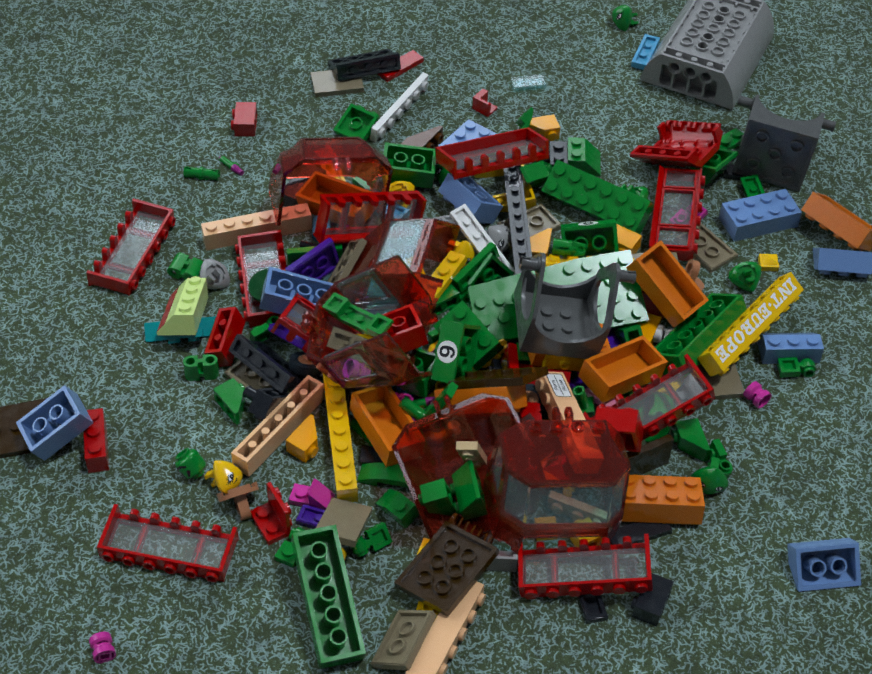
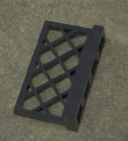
[328,49,401,81]
[228,334,305,394]

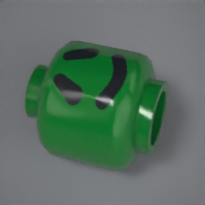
[175,448,206,479]

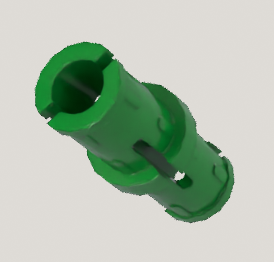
[183,166,220,181]

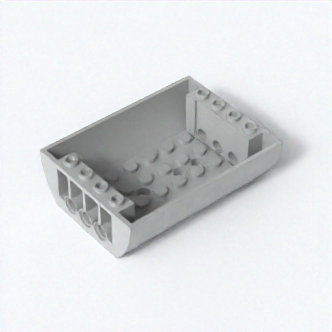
[640,0,774,110]

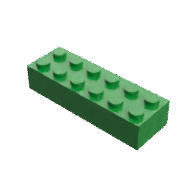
[541,160,654,234]
[655,293,747,377]
[291,524,366,670]

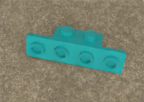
[144,316,216,344]

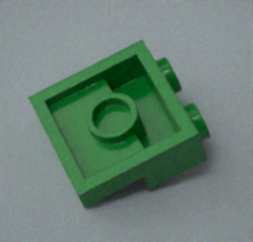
[333,103,380,146]

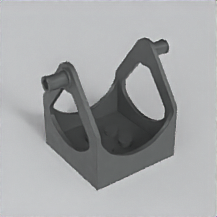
[732,94,836,192]
[514,252,636,359]

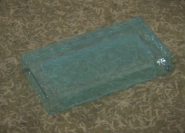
[510,74,546,92]

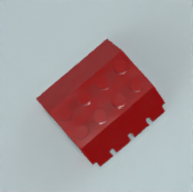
[629,120,723,168]

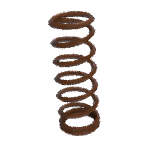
[448,513,494,544]

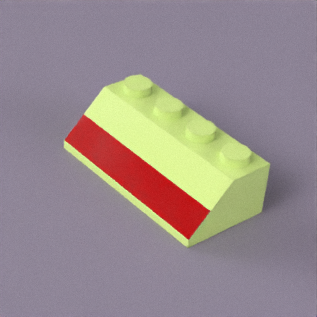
[157,276,208,335]

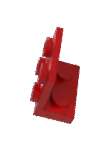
[250,482,293,546]

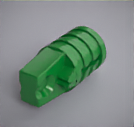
[552,238,586,256]

